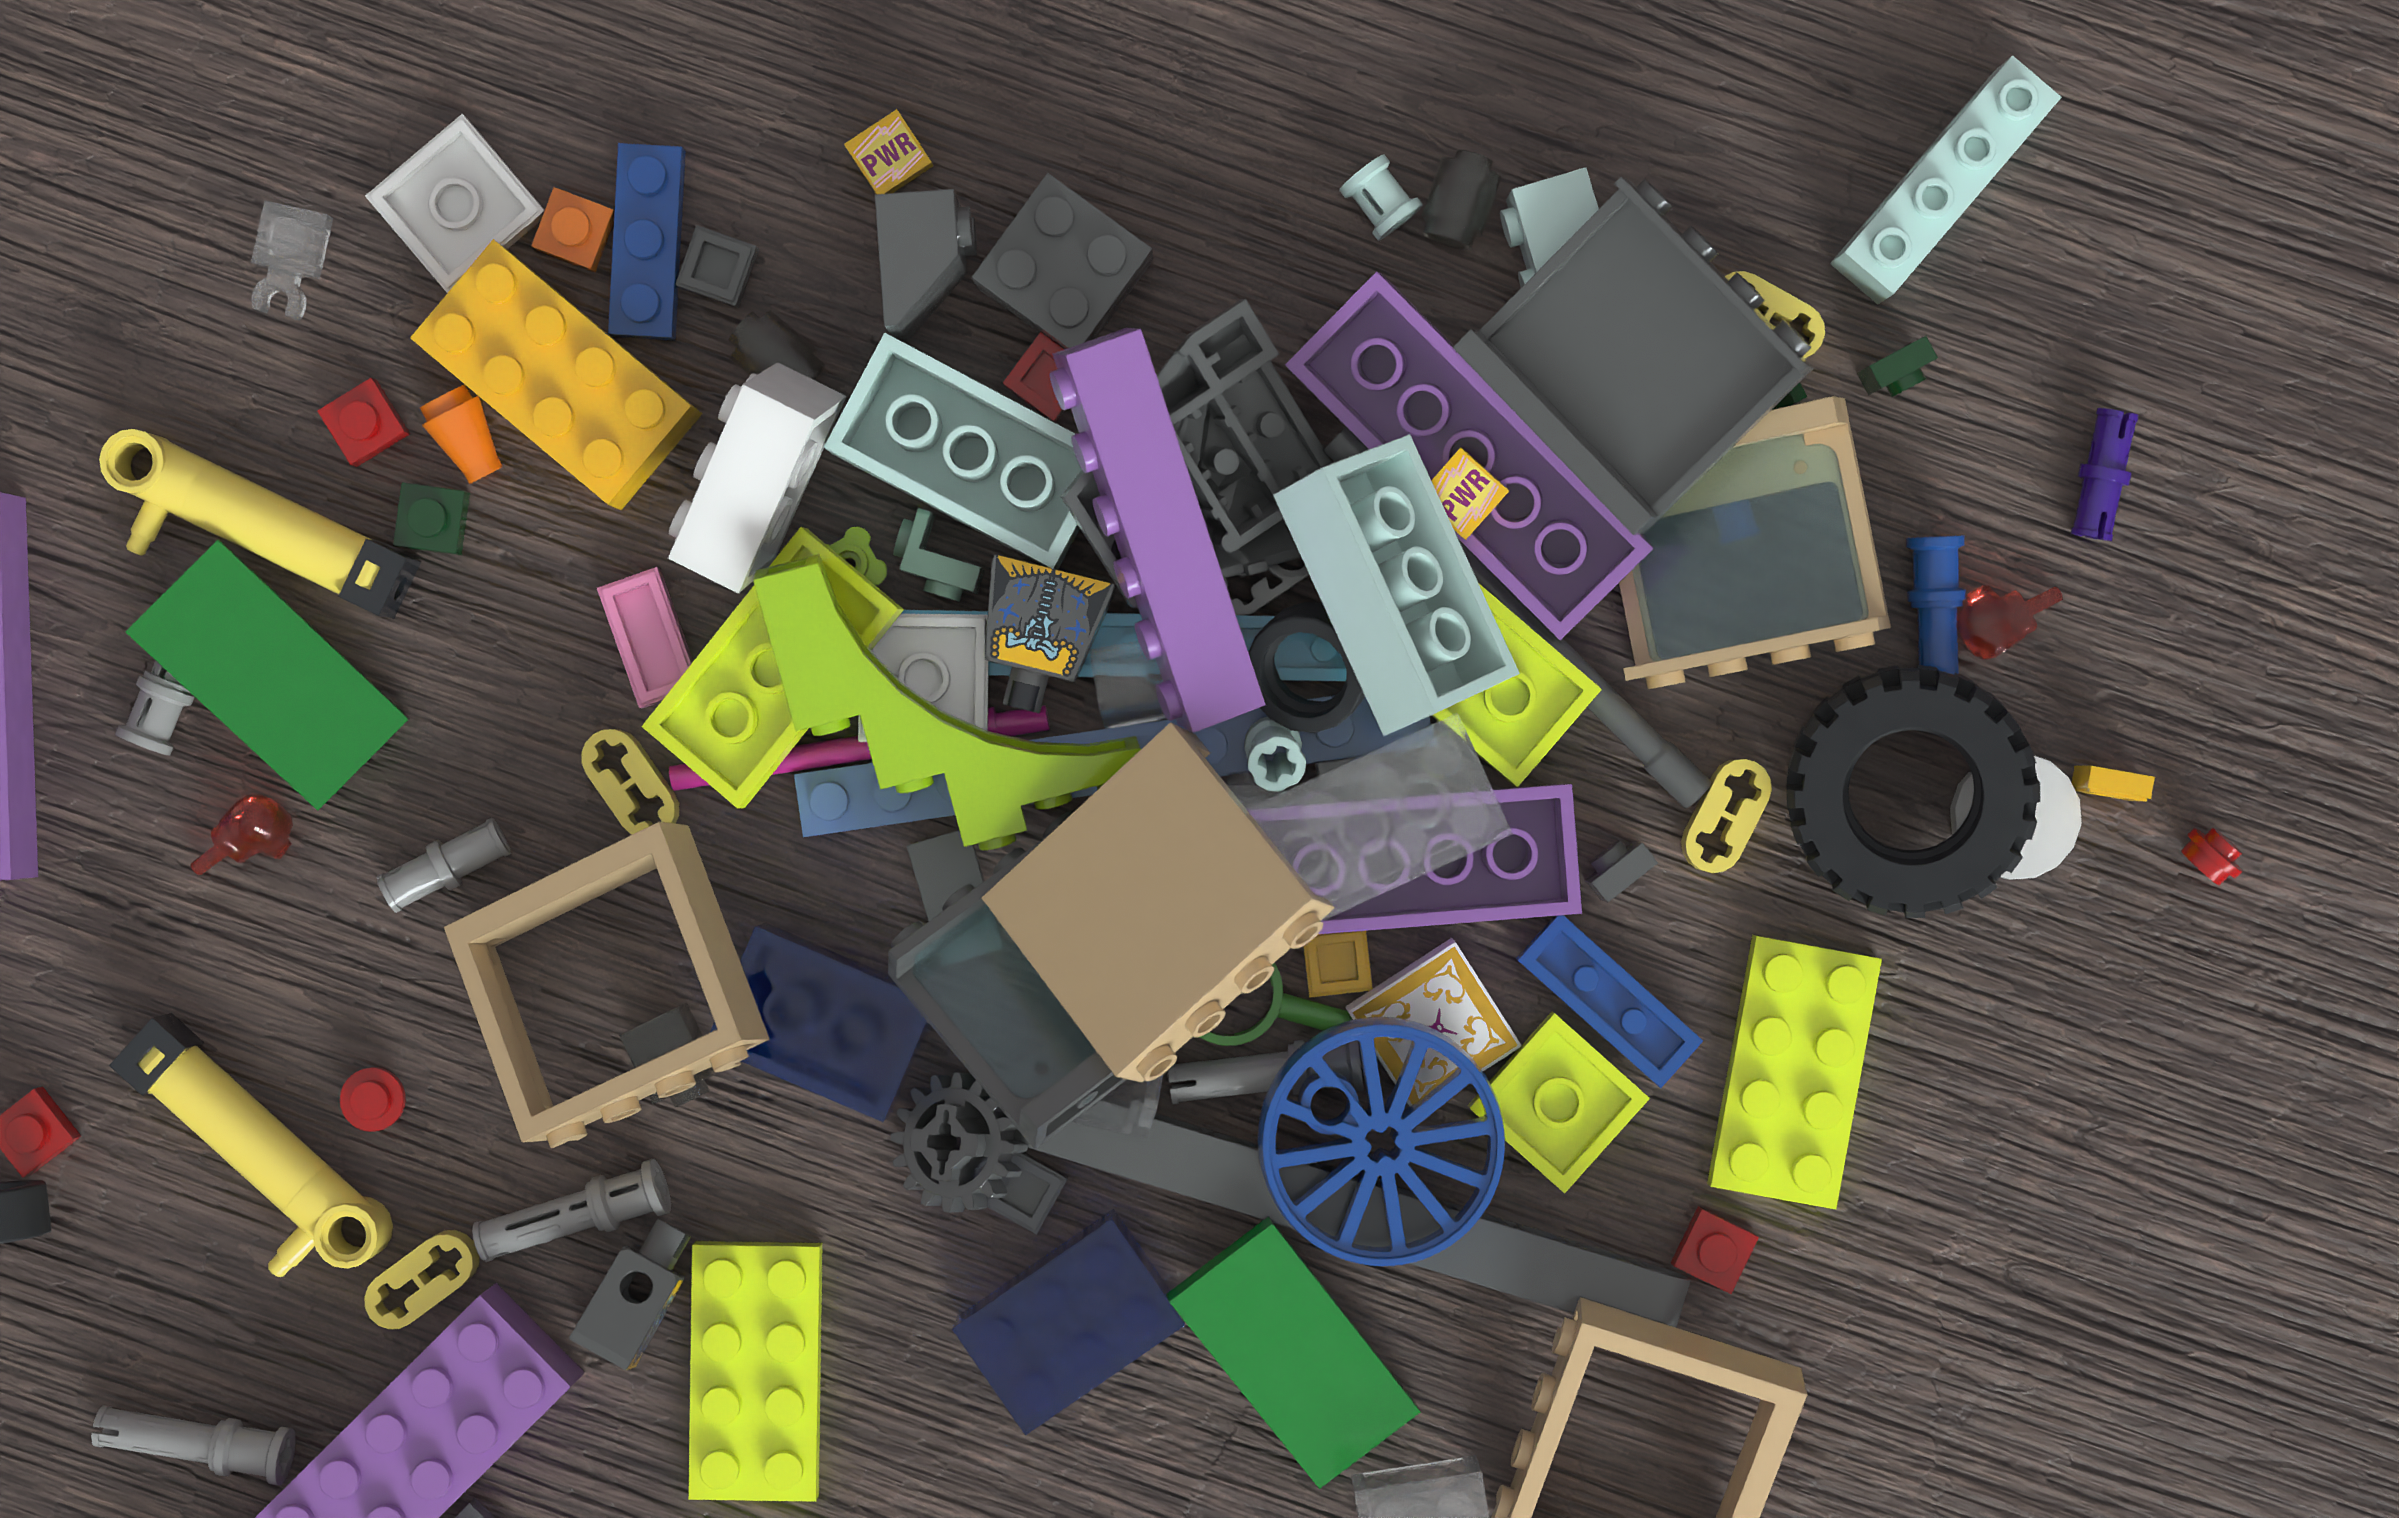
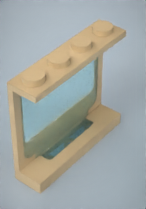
[1619,396,1891,689]

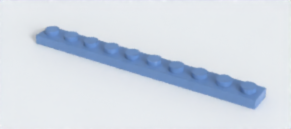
[794,695,1434,837]

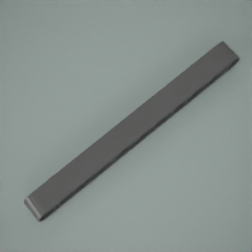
[1014,1097,1691,1328]

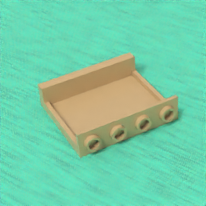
[982,722,1335,1082]

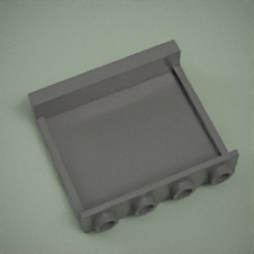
[1453,177,1814,535]

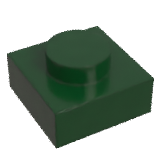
[1857,336,1938,397]
[393,482,470,556]

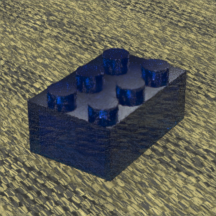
[710,922,940,1122]
[952,1208,1185,1435]

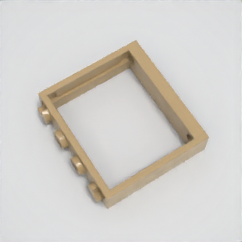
[444,822,770,1148]
[1491,1297,1807,1518]

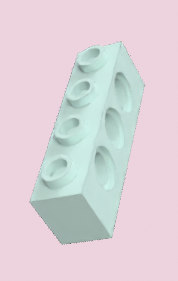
[1830,55,2061,304]

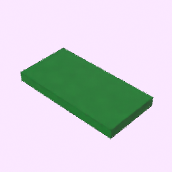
[125,540,410,811]
[1166,1216,1421,1489]

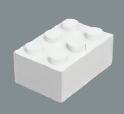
[668,362,847,593]

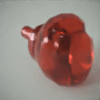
[1957,585,2063,660]
[190,793,293,876]

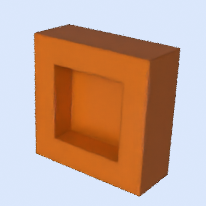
[531,187,615,272]

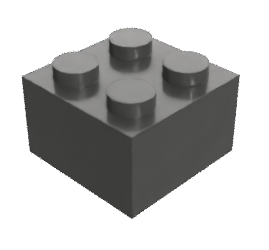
[972,173,1153,350]

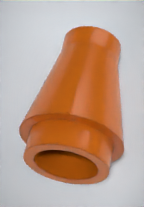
[420,384,503,484]

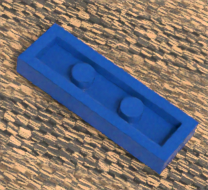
[608,143,686,341]
[1516,915,1703,1088]

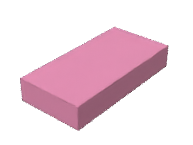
[597,567,693,708]

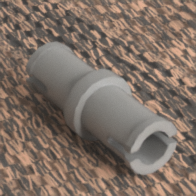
[376,817,511,913]

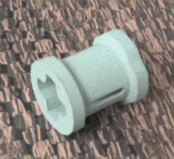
[1339,154,1423,241]
[1244,717,1306,792]

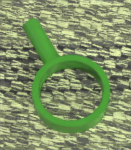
[1200,963,1352,1046]

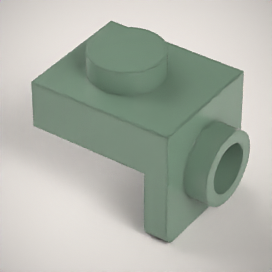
[893,508,985,602]

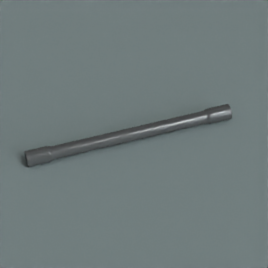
[1323,427,1712,809]

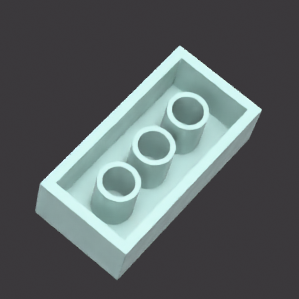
[824,332,1082,570]
[1273,435,1520,736]

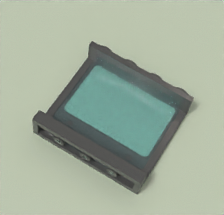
[888,811,1127,1149]

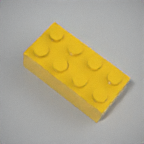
[410,239,703,510]

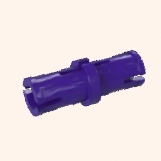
[2070,408,2139,541]

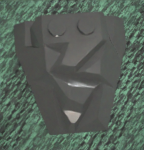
[1061,299,1335,607]

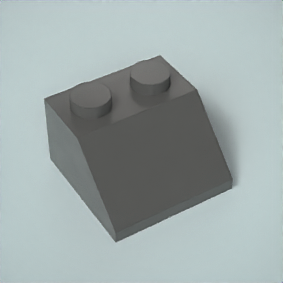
[875,189,977,342]

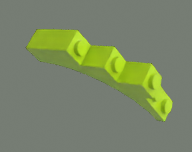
[753,554,1141,850]

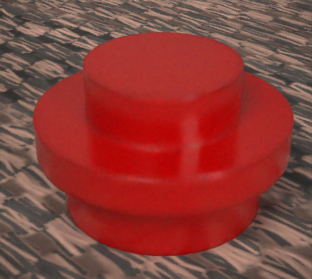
[2181,827,2243,886]
[340,1067,406,1132]

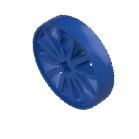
[1258,1017,1505,1266]

